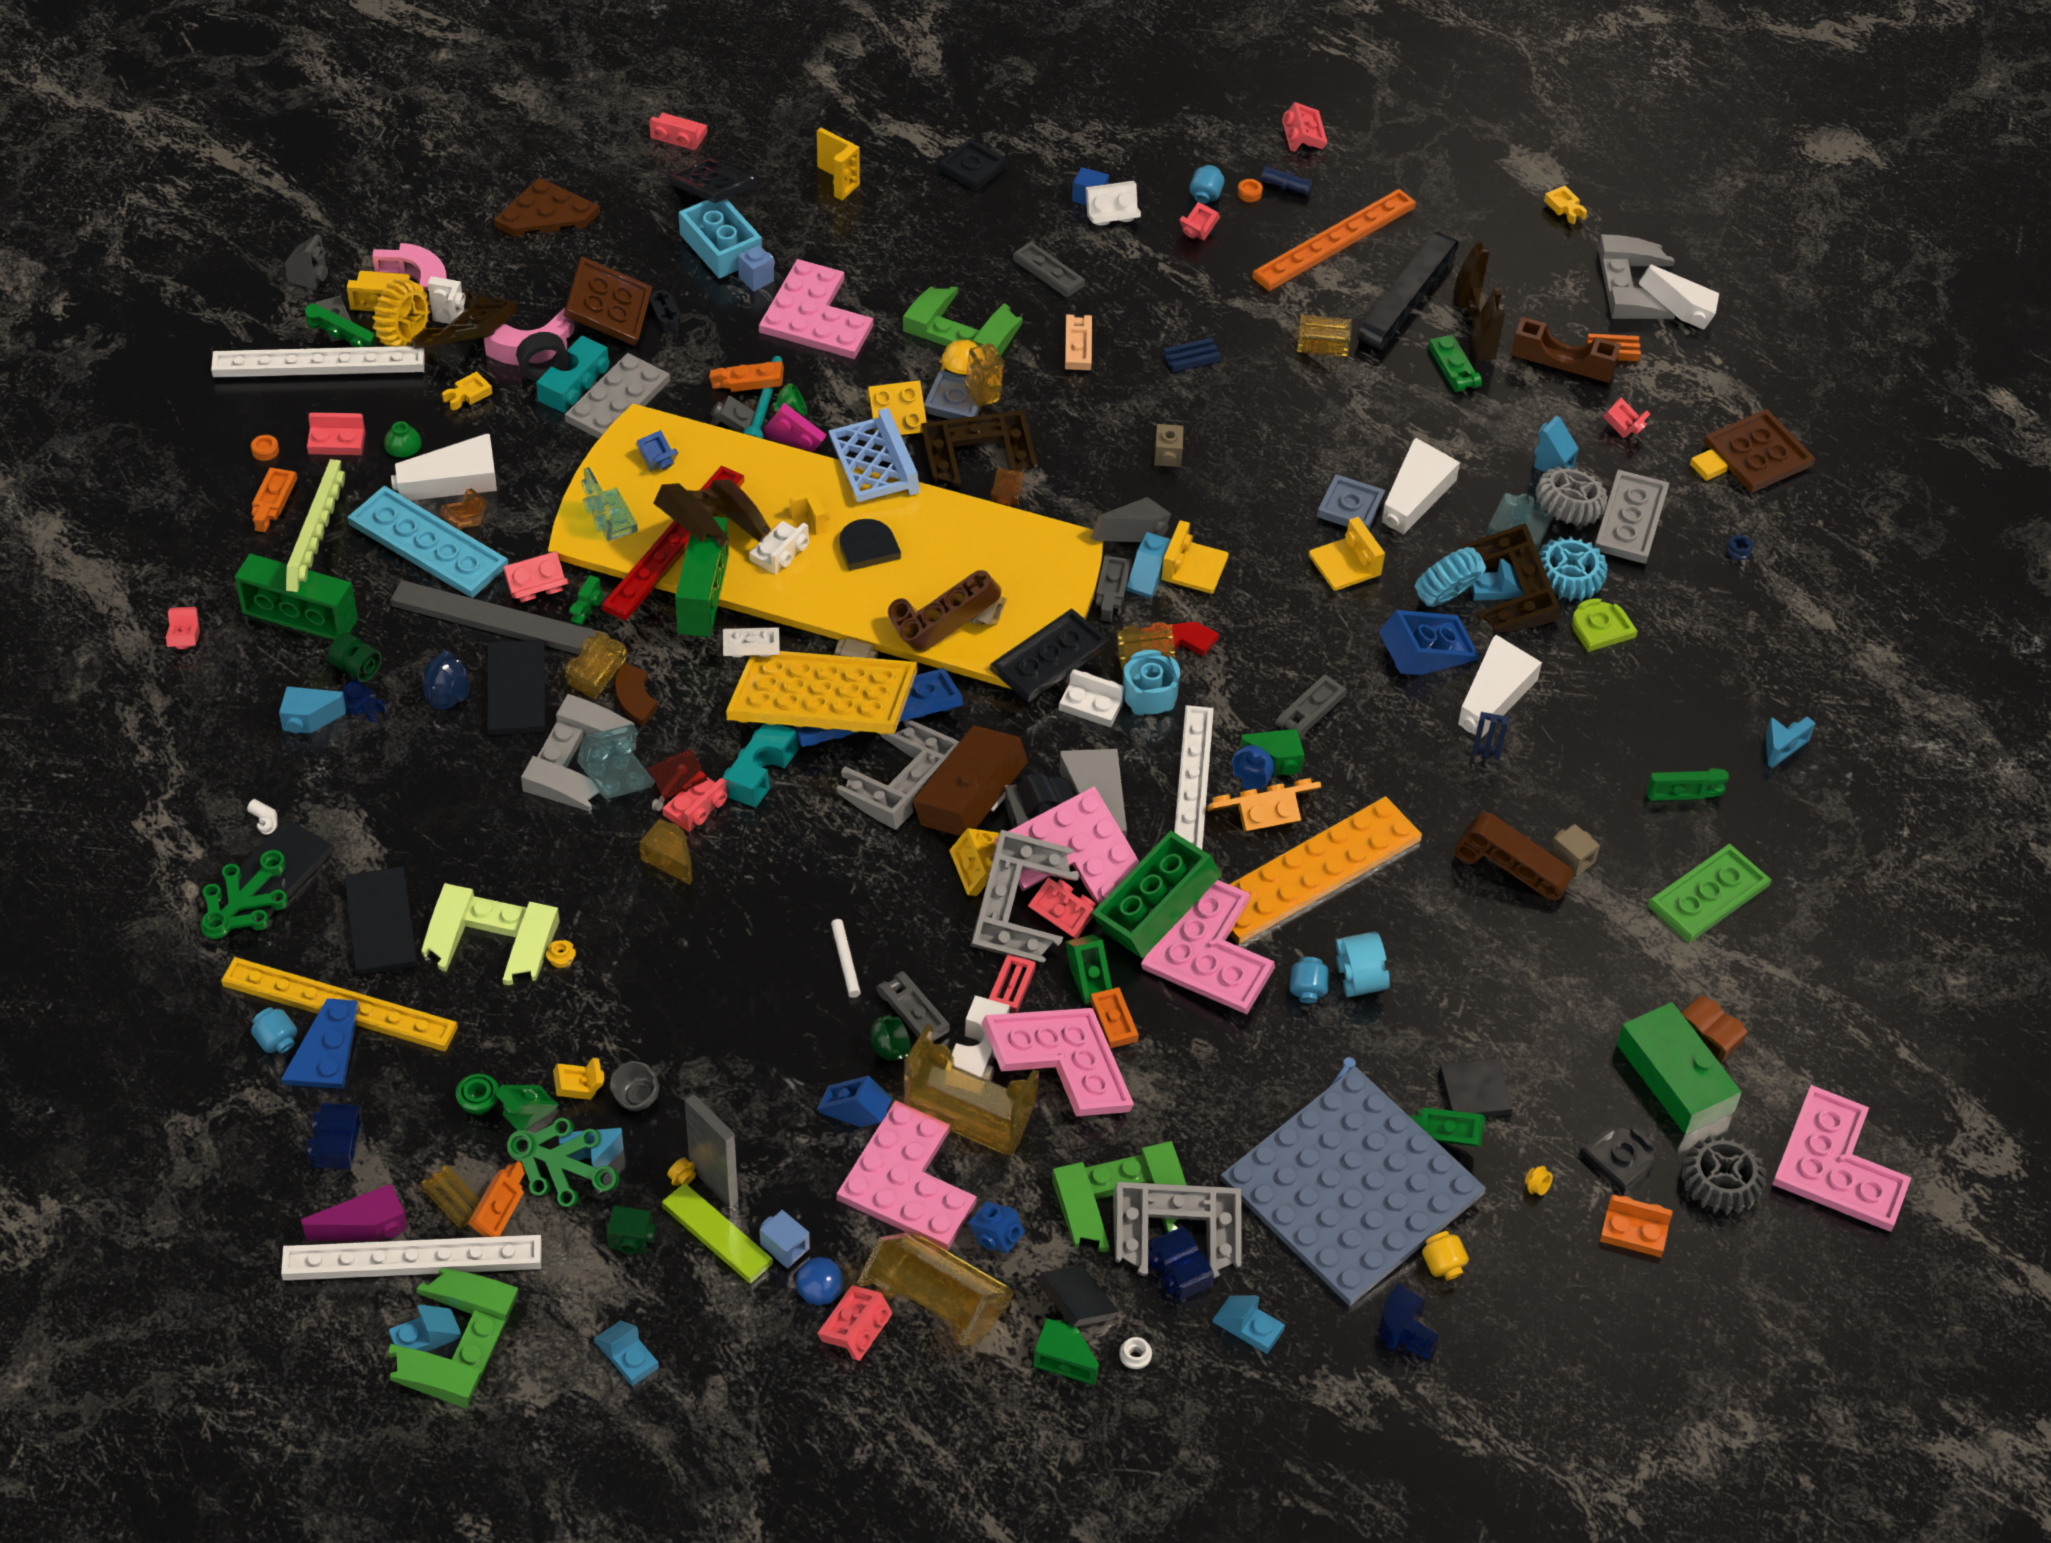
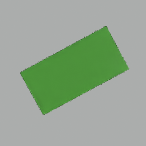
[1648,843,1771,943]

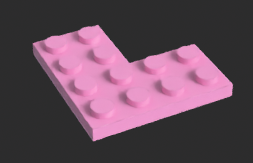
[759,259,873,359]
[994,786,1140,907]
[1141,880,1275,1014]
[982,1008,1134,1116]
[1772,1085,1911,1232]
[837,1100,977,1251]

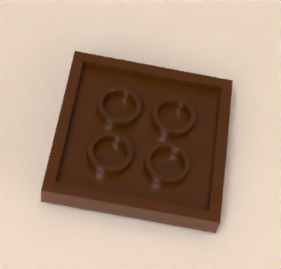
[563,256,652,346]
[1703,409,1815,493]

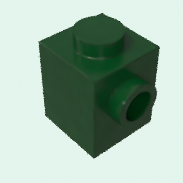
[607,1205,657,1254]

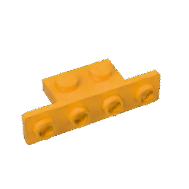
[1206,778,1321,832]

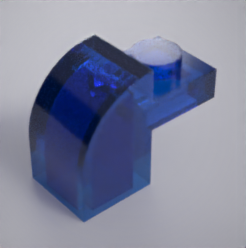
[1380,1283,1439,1360]

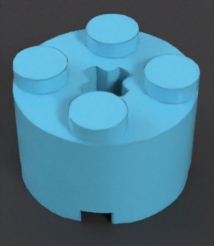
[1123,650,1180,715]
[1336,932,1390,997]

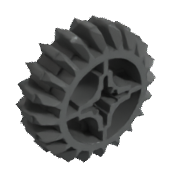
[1681,1134,1766,1216]

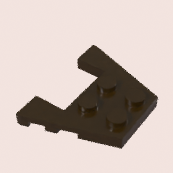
[411,291,517,349]

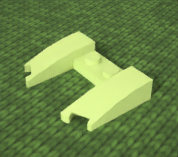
[421,883,560,985]

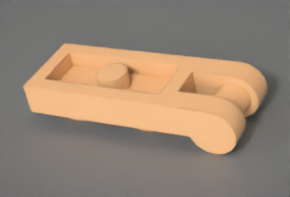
[1065,314,1092,370]

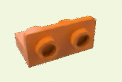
[1600,1195,1673,1258]

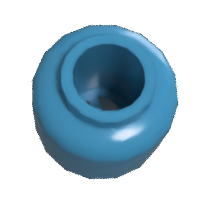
[1189,165,1225,203]
[1290,957,1329,1003]
[251,1007,297,1054]

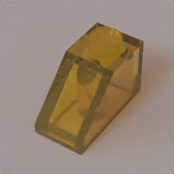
[640,818,692,884]

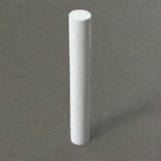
[831,919,861,998]

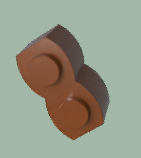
[1681,995,1748,1064]

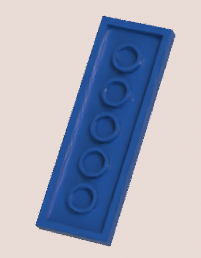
[790,668,963,747]

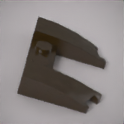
[1454,242,1505,361]
[920,410,1037,487]
[653,479,771,546]
[1461,523,1562,633]

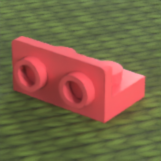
[1282,102,1328,152]
[650,113,707,151]
[307,413,365,455]
[502,551,568,602]
[663,773,727,832]
[1028,877,1097,939]
[817,1285,892,1361]

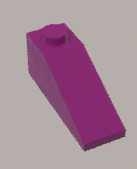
[301,1184,408,1241]

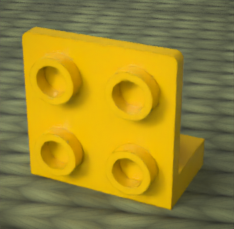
[817,128,860,200]
[347,271,410,312]
[866,380,927,438]
[1309,516,1385,591]
[1161,520,1229,594]
[949,828,999,896]

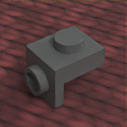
[710,396,755,433]

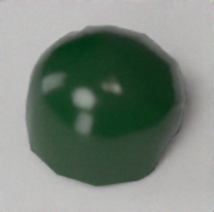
[870,1015,911,1061]

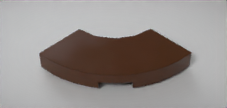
[615,662,658,727]

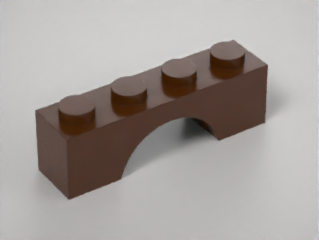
[1511,317,1621,383]

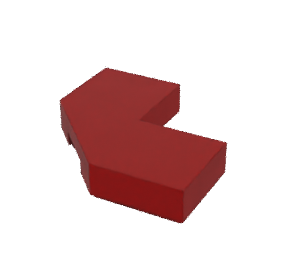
[1142,621,1219,658]

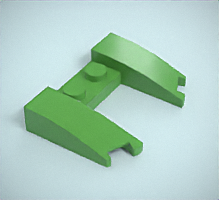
[903,287,1023,363]
[1052,1141,1192,1252]
[388,1268,518,1409]

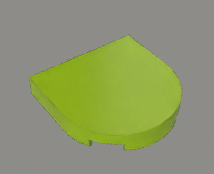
[1572,599,1638,652]

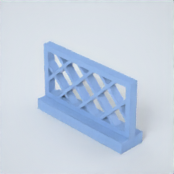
[829,408,920,502]

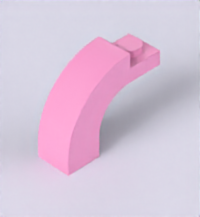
[372,243,447,305]
[484,308,575,365]

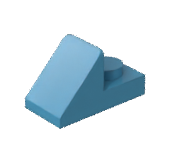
[1471,559,1524,601]
[1766,717,1815,768]
[559,1128,624,1168]
[1213,1295,1285,1354]
[389,1305,462,1352]
[594,1320,659,1386]

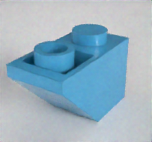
[1534,416,1579,473]

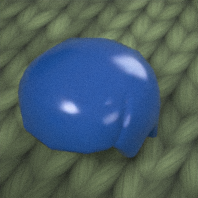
[1231,745,1274,791]
[796,1257,844,1306]

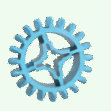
[1538,536,1608,602]
[1414,547,1486,607]

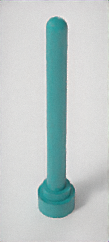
[743,356,782,439]

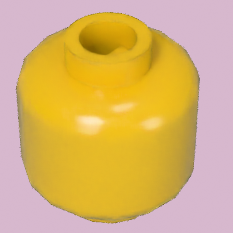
[1422,1231,1469,1281]

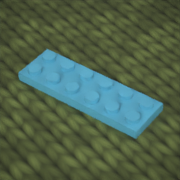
[348,486,508,598]

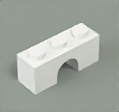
[946,996,1010,1094]

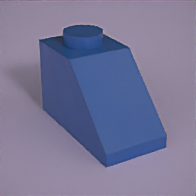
[816,1076,892,1127]

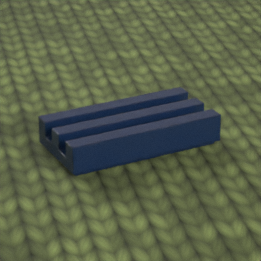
[1164,338,1221,372]
[1472,712,1509,760]

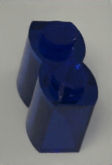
[307,1103,362,1169]
[1148,1226,1214,1301]

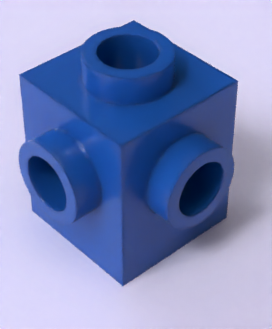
[968,1201,1025,1254]

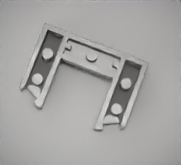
[1598,234,1676,319]
[521,694,636,811]
[837,719,960,830]
[970,830,1079,963]
[1113,1182,1241,1279]

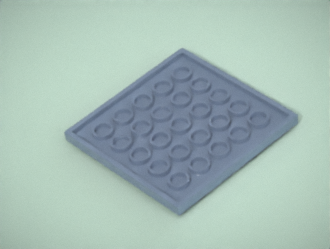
[1221,1066,1486,1306]

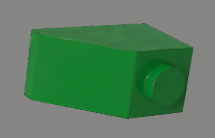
[1240,729,1304,776]
[1065,935,1112,1004]
[1034,1319,1099,1385]

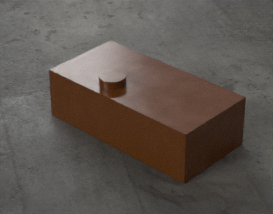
[913,725,1028,836]

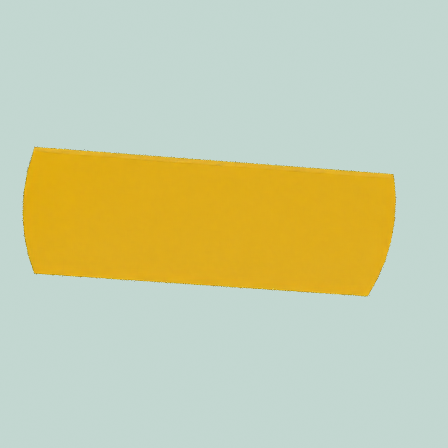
[548,404,1103,689]

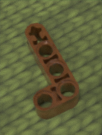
[888,570,1002,652]
[1454,812,1573,900]

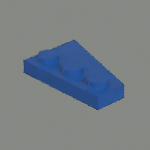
[281,998,359,1089]

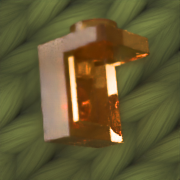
[991,468,1024,507]
[439,488,487,529]

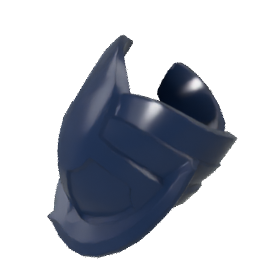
[422,649,470,710]

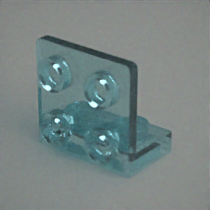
[581,467,638,541]
[577,724,655,799]

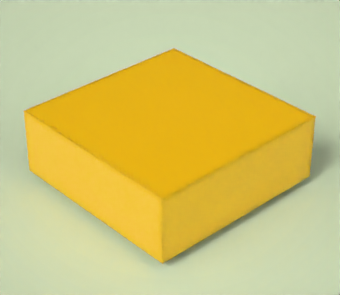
[1690,449,1728,481]

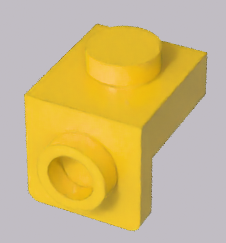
[790,491,830,535]
[553,1058,604,1100]

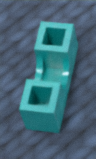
[536,336,610,413]
[723,723,799,808]

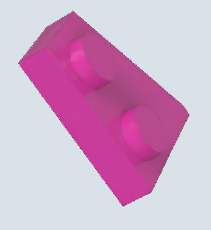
[762,403,826,453]

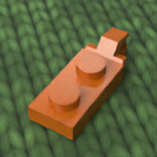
[710,361,784,392]
[252,467,297,532]
[468,1161,526,1237]

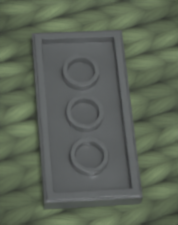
[685,1094,738,1208]

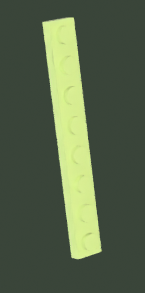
[286,459,345,592]

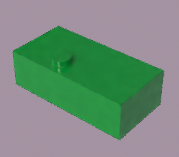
[675,516,729,637]
[235,554,358,640]
[1092,830,1222,959]
[1617,1002,1742,1135]

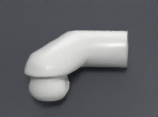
[247,799,278,834]

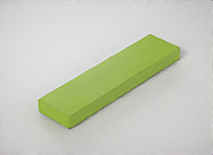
[662,1183,773,1284]

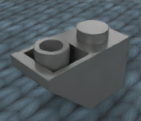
[285,235,328,290]

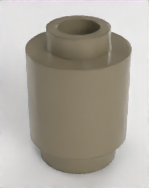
[835,638,878,659]

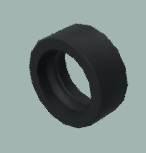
[516,332,569,382]

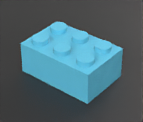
[679,199,762,278]

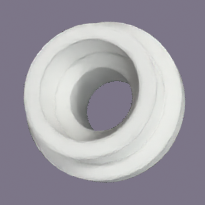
[1119,1337,1152,1369]

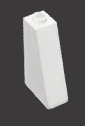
[391,434,497,501]
[1382,438,1460,535]
[1458,635,1542,738]

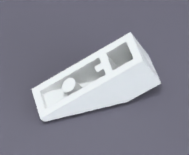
[1639,264,1719,330]

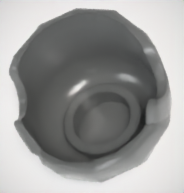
[610,1061,660,1112]

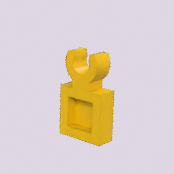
[1544,186,1587,224]
[442,371,492,410]

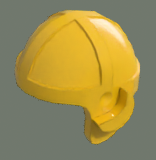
[939,340,986,380]

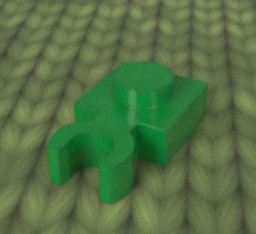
[569,575,603,626]

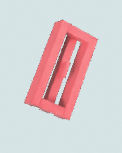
[989,954,1036,1013]

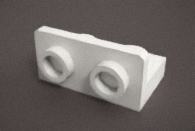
[1086,181,1141,225]
[428,276,465,324]
[749,521,810,575]
[723,628,780,657]
[1059,669,1124,728]

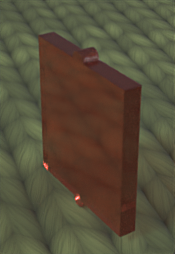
[648,749,707,800]

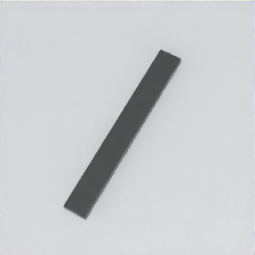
[391,580,608,660]

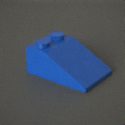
[1379,610,1480,675]

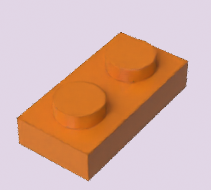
[1090,987,1139,1049]

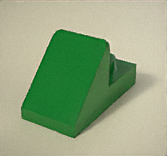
[495,1085,558,1130]

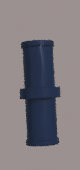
[1261,165,1312,195]

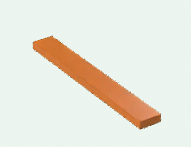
[1252,189,1416,291]

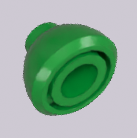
[773,383,807,417]
[384,421,422,457]
[456,1074,499,1115]

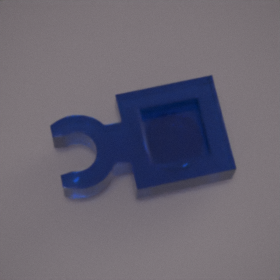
[339,679,387,723]

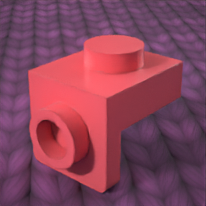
[1179,202,1220,241]
[1603,397,1650,438]
[166,607,200,649]

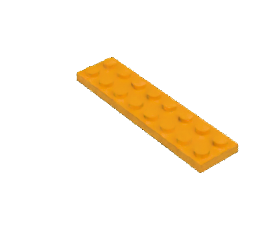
[1229,796,1422,945]

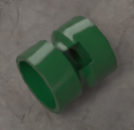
[327,633,382,682]

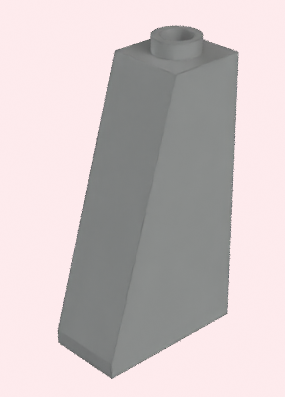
[1059,749,1127,838]

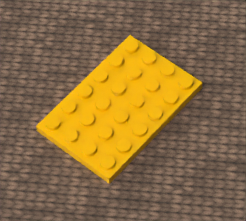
[726,651,917,734]

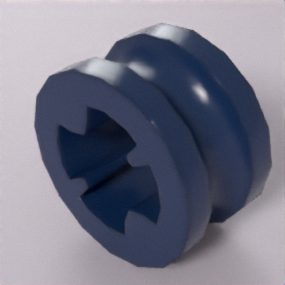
[1727,535,1753,560]

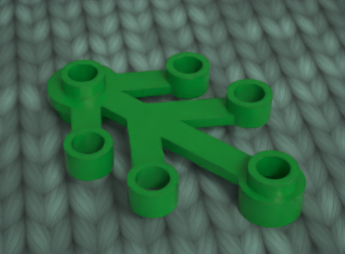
[200,850,288,939]
[507,1118,619,1207]

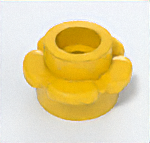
[546,940,576,968]
[667,1157,696,1186]
[1525,1166,1553,1195]

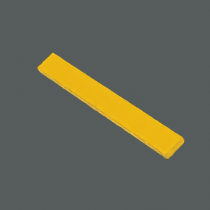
[221,957,458,1052]

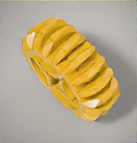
[372,279,431,347]

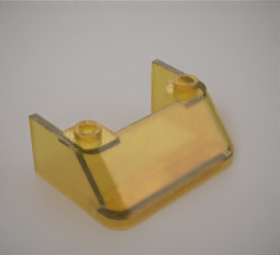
[904,1024,1039,1155]
[857,1232,1014,1347]

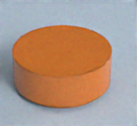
[1237,179,1263,202]
[251,435,279,461]

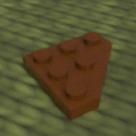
[494,177,600,237]

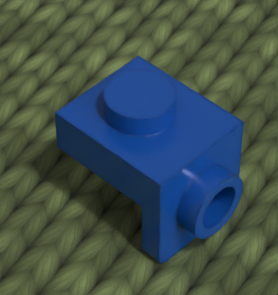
[636,430,678,472]

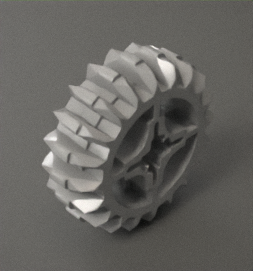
[1535,466,1608,526]

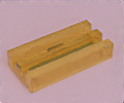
[422,1165,480,1229]

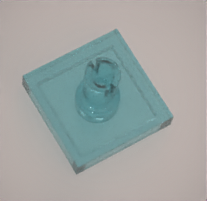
[1486,492,1554,550]

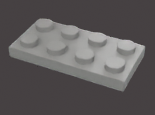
[565,353,670,439]
[1594,470,1669,564]

